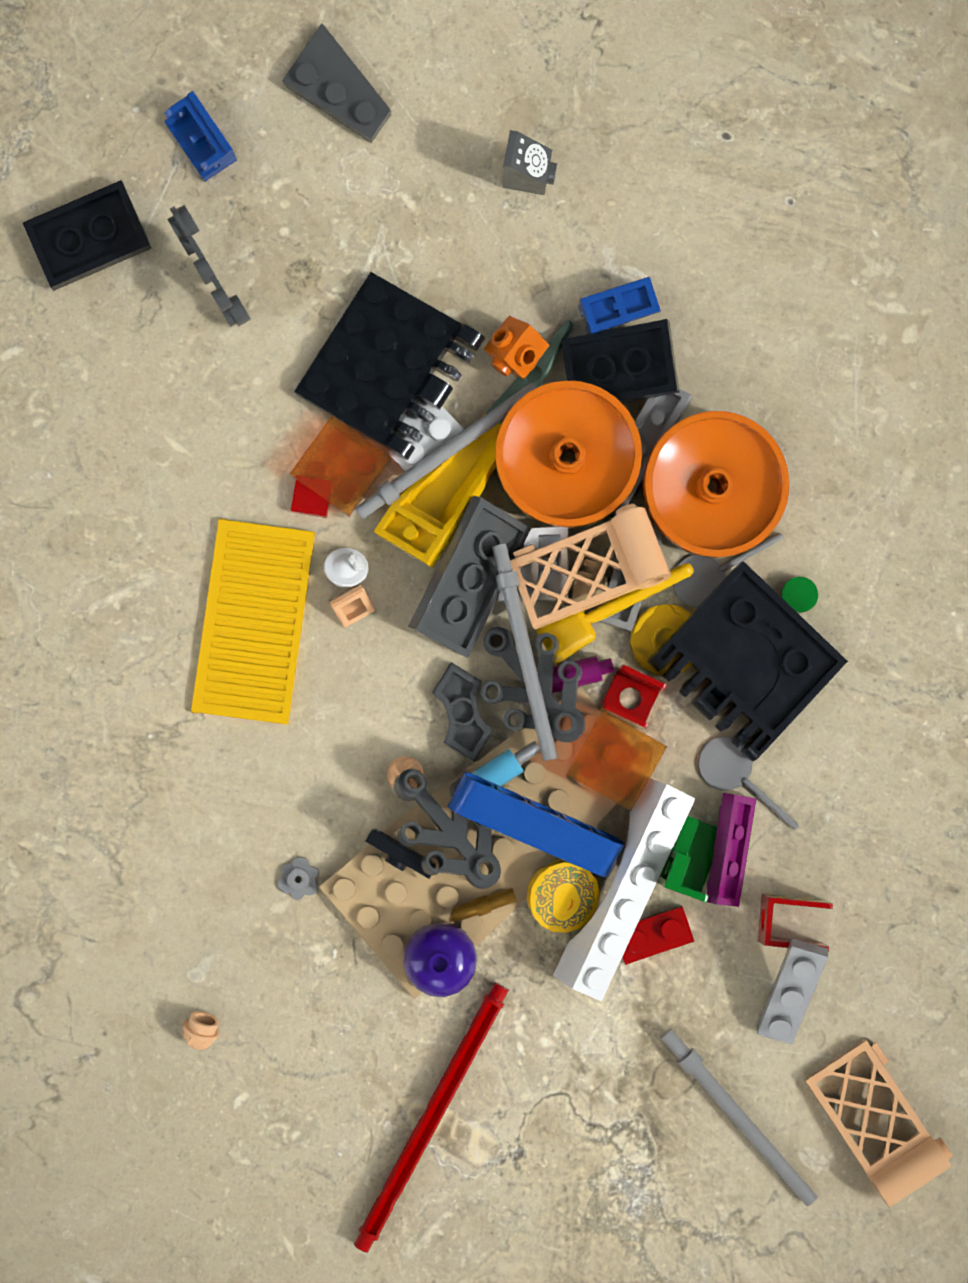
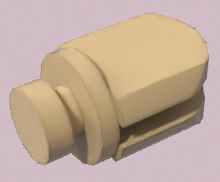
[569,558,608,614]

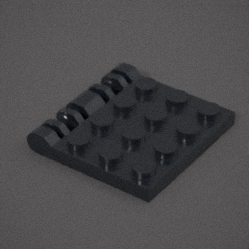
[294,272,485,461]
[647,561,848,762]

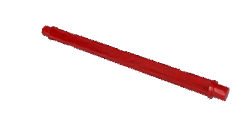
[354,982,509,1253]

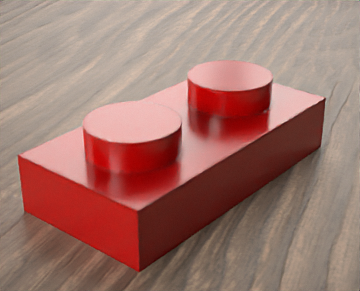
[622,906,695,965]

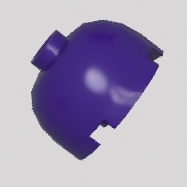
[403,922,477,998]

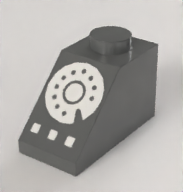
[503,130,557,195]

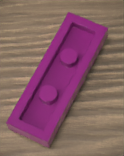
[707,793,757,907]

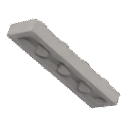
[609,389,692,518]

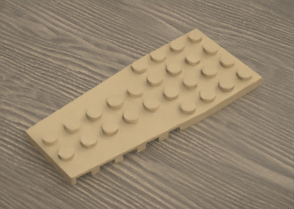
[319,687,650,999]

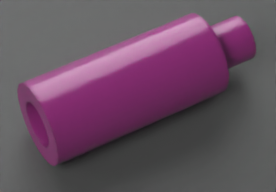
[552,656,614,693]

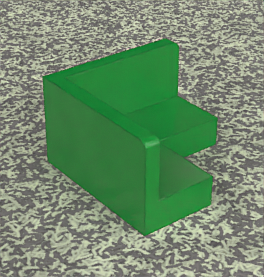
[657,816,717,903]

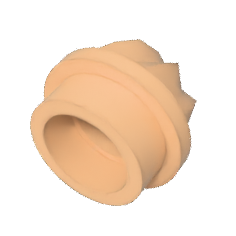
[387,757,424,789]
[182,1011,219,1050]

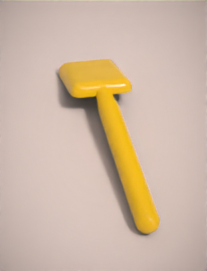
[536,563,694,664]

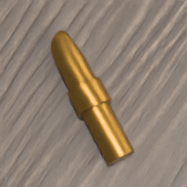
[449,888,517,922]

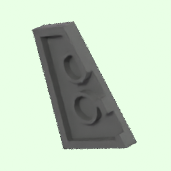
[282,23,391,143]

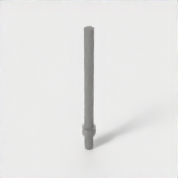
[355,382,536,519]
[492,544,558,761]
[660,1028,817,1206]

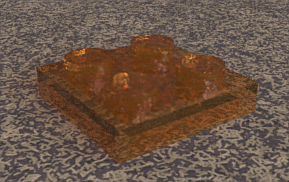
[290,416,391,517]
[566,710,667,811]

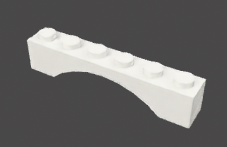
[553,776,695,1001]

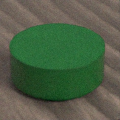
[780,576,818,614]

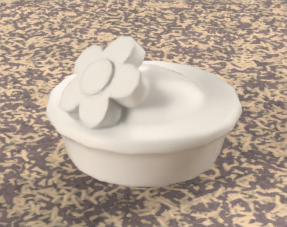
[324,548,369,588]

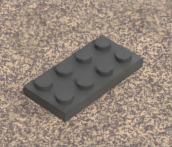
[408,495,531,658]

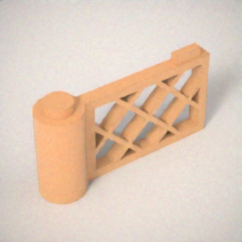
[510,504,671,630]
[805,1040,953,1208]

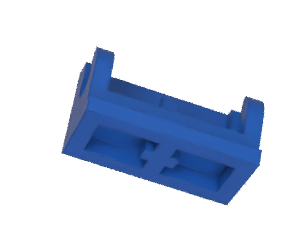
[164,91,237,182]
[578,277,661,334]

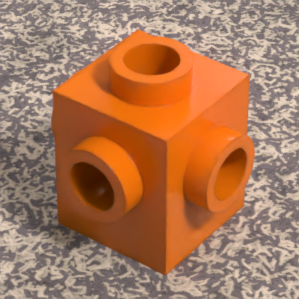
[483,315,550,380]

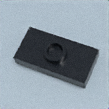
[365,828,437,879]

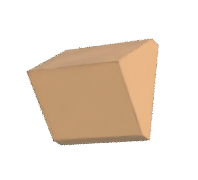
[329,583,376,628]

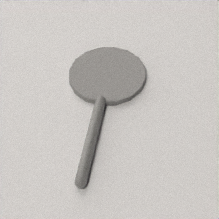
[673,533,783,608]
[698,736,798,829]

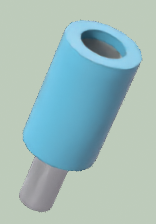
[472,741,541,786]

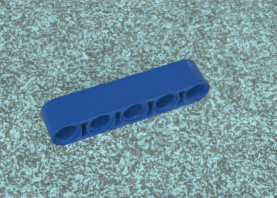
[448,772,625,878]

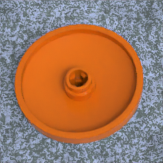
[495,381,642,528]
[643,411,790,558]

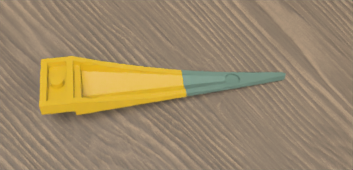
[373,320,573,568]

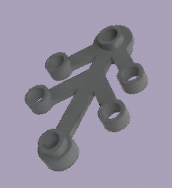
[167,205,251,327]
[481,627,585,743]
[394,769,501,889]

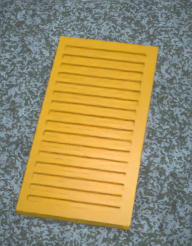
[191,518,315,725]

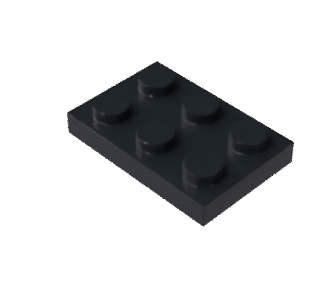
[23,180,152,291]
[561,319,680,403]

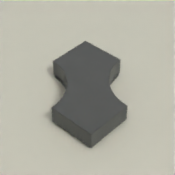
[432,662,493,762]

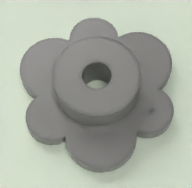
[278,857,319,900]

